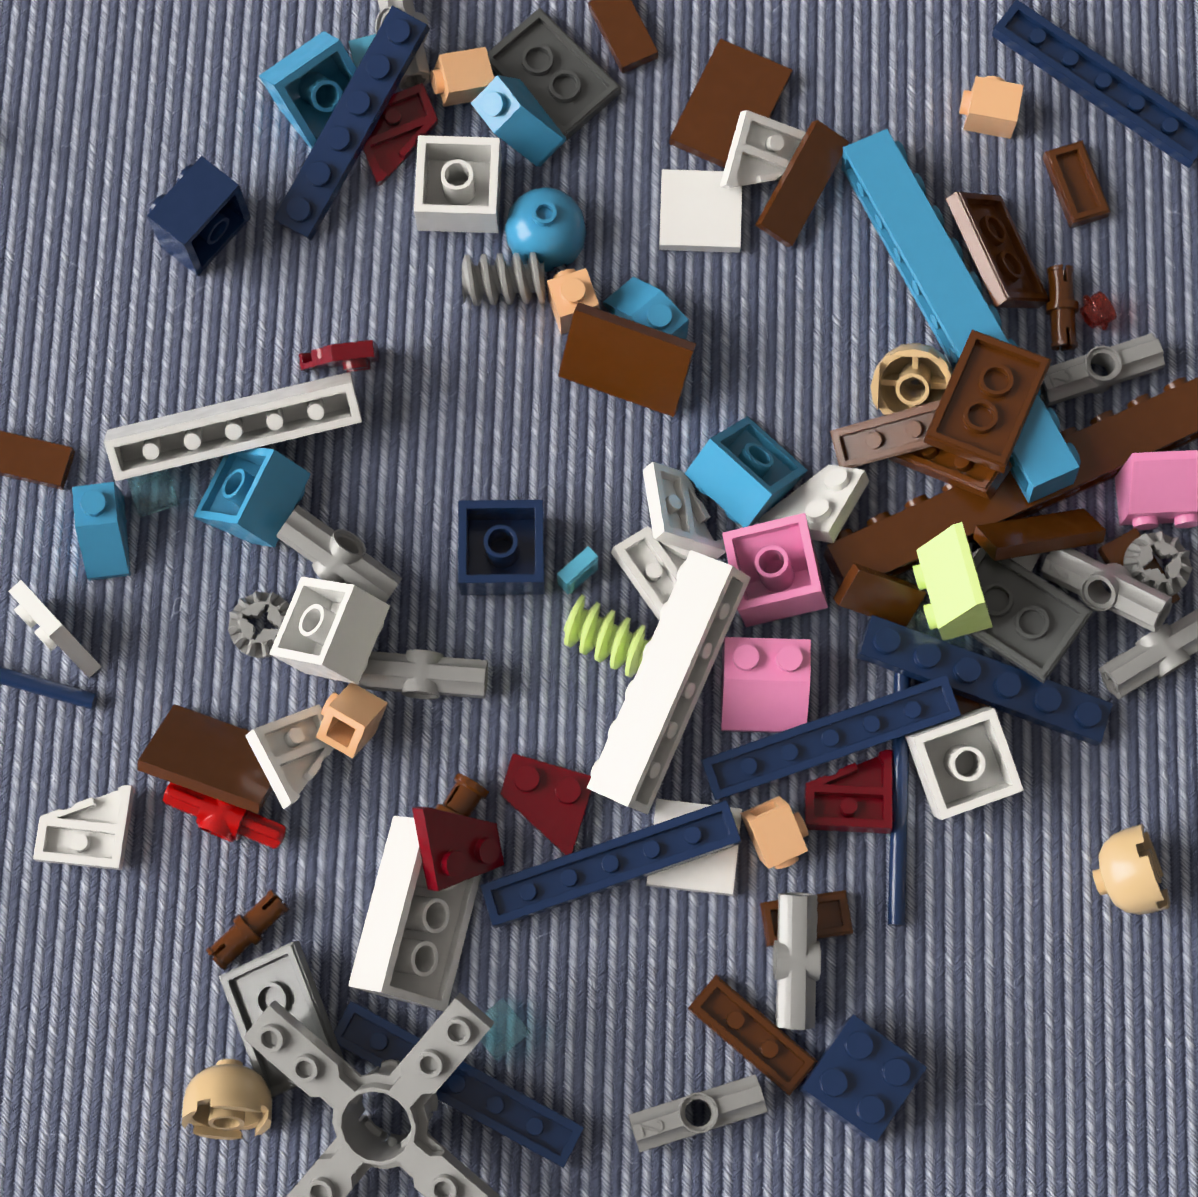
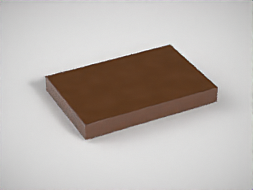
[669,39,792,168]
[946,191,1049,309]
[558,303,696,417]
[923,330,1052,474]
[137,704,272,814]

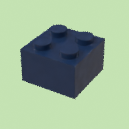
[147,156,251,276]
[458,500,545,595]
[798,1014,927,1143]

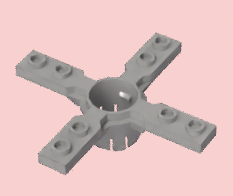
[243,993,501,1197]

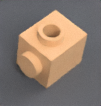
[430,47,494,107]
[959,76,1024,139]
[547,268,600,335]
[316,683,388,759]
[740,796,809,869]

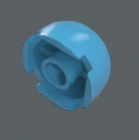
[505,187,586,272]

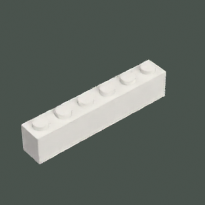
[104,372,362,481]
[587,550,751,815]

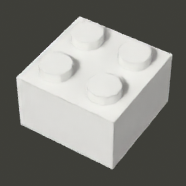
[414,135,502,233]
[269,577,390,685]
[905,707,1024,820]

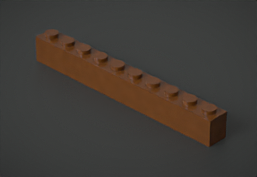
[823,377,1198,587]

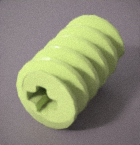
[564,594,653,678]

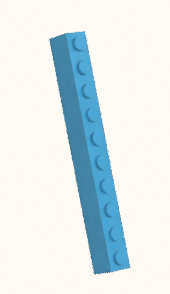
[841,129,1081,504]

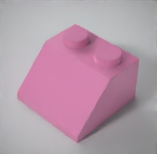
[1115,450,1198,530]
[722,513,828,627]
[721,637,811,733]

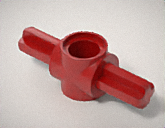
[163,782,286,849]

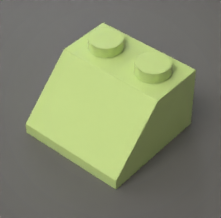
[912,522,993,641]

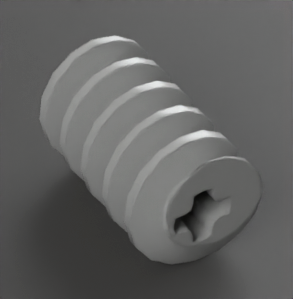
[462,252,545,306]

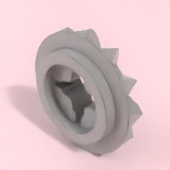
[1123,531,1193,596]
[228,591,289,658]

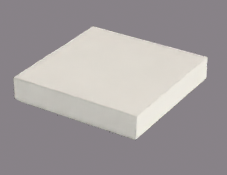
[659,169,742,253]
[646,799,742,896]

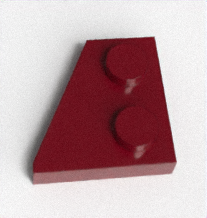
[362,83,438,186]
[299,340,380,373]
[804,750,892,834]
[500,753,592,856]
[412,806,504,891]

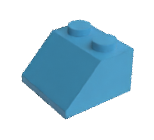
[259,31,357,149]
[684,416,808,528]
[193,447,311,548]

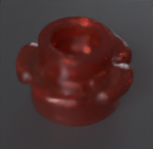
[1079,291,1117,330]

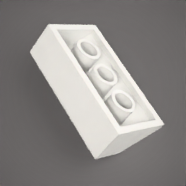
[348,816,481,1011]

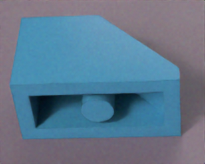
[471,75,567,167]
[603,276,689,339]
[72,482,131,581]

